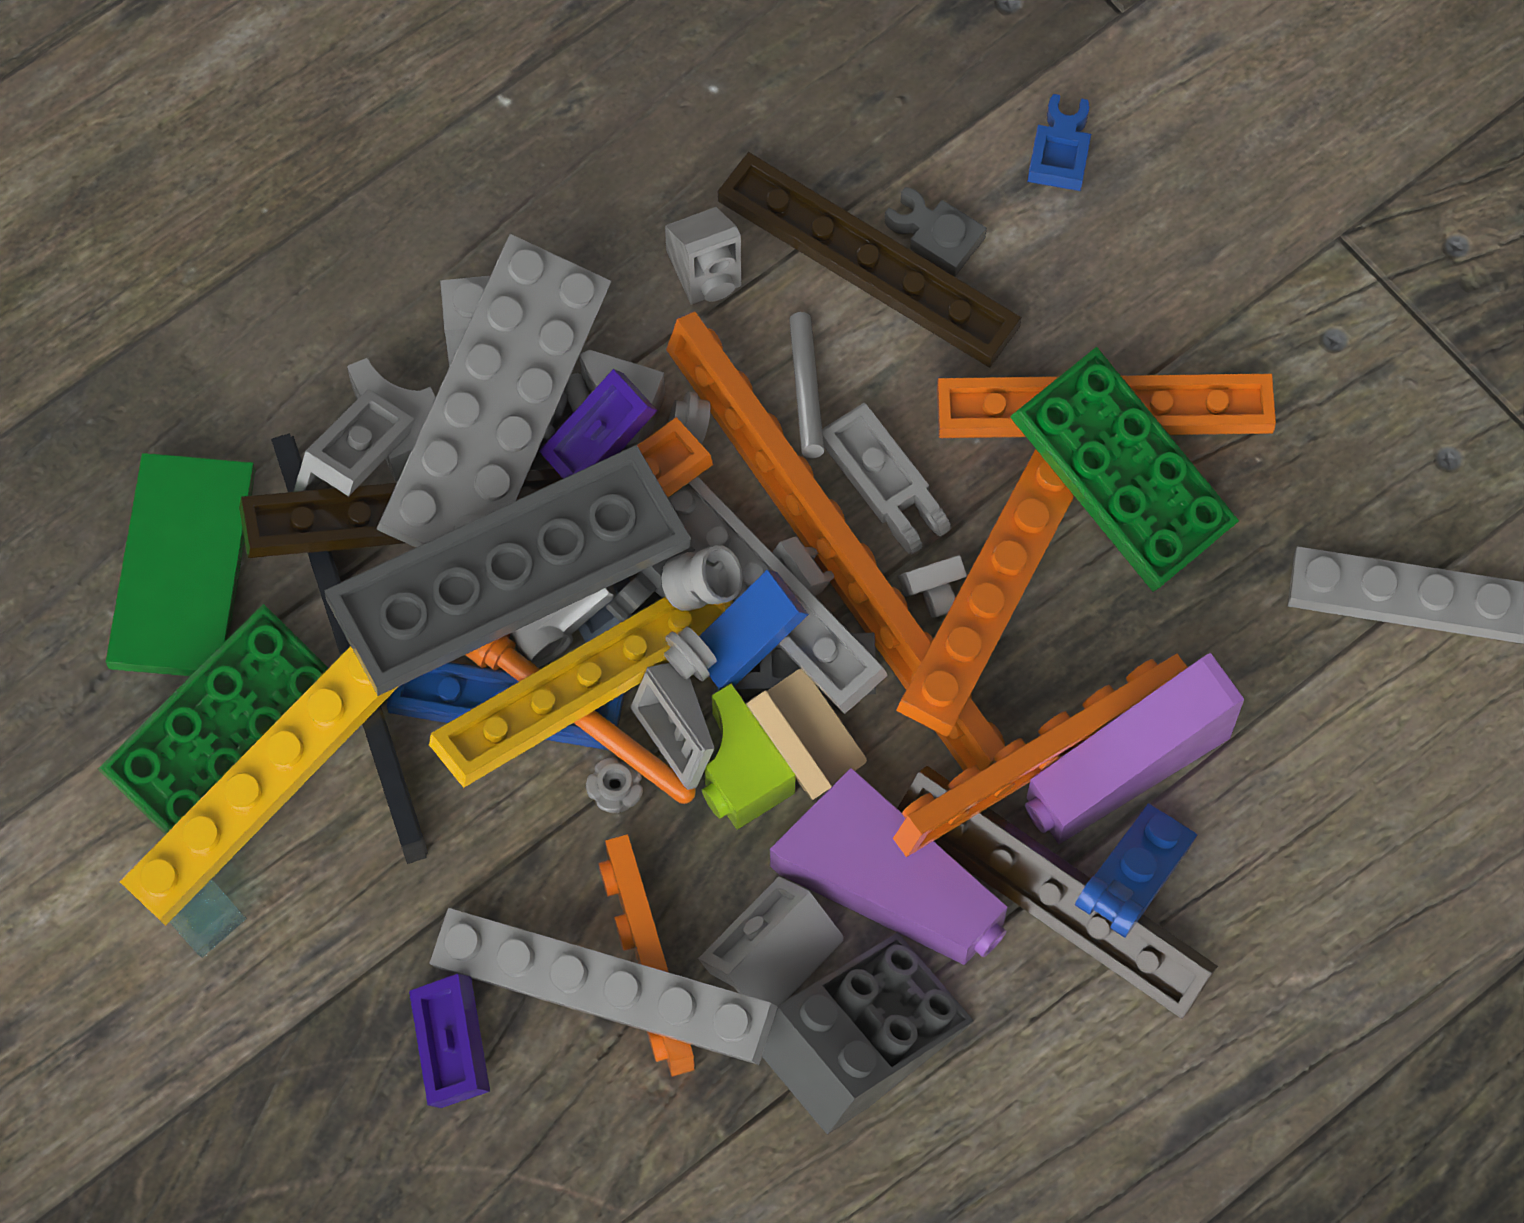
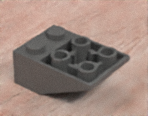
[762,932,974,1135]

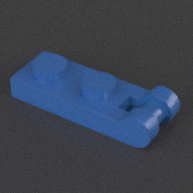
[1075,803,1198,938]

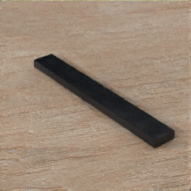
[271,433,428,864]

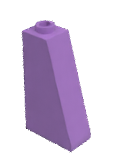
[1025,653,1244,844]
[770,768,1008,965]

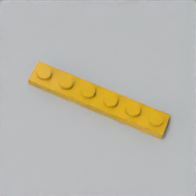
[429,597,734,788]
[120,646,399,926]

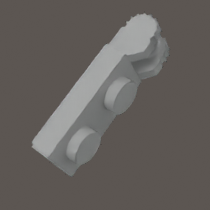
[822,403,951,555]

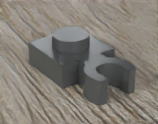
[885,187,987,277]
[606,545,695,622]

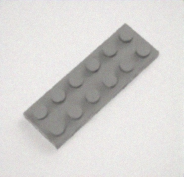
[376,234,611,547]

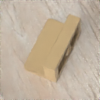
[746,669,867,801]

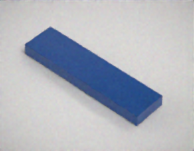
[387,662,624,751]

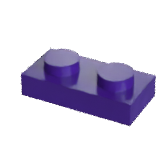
[539,369,658,479]
[409,974,490,1108]

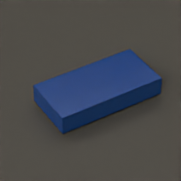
[699,569,809,690]

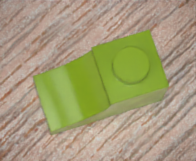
[702,684,795,830]

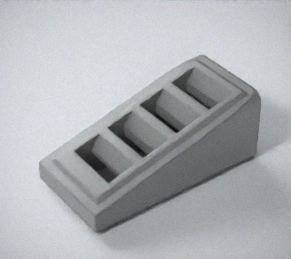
[630,663,714,790]

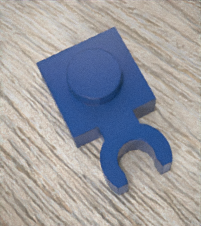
[1027,94,1091,191]

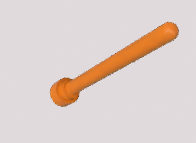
[465,634,696,804]

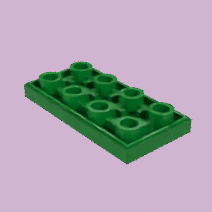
[1010,347,1239,592]
[106,453,256,676]
[98,604,328,835]

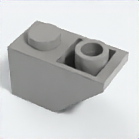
[665,207,741,305]

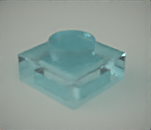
[170,879,247,958]

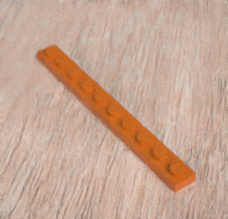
[666,312,1005,771]

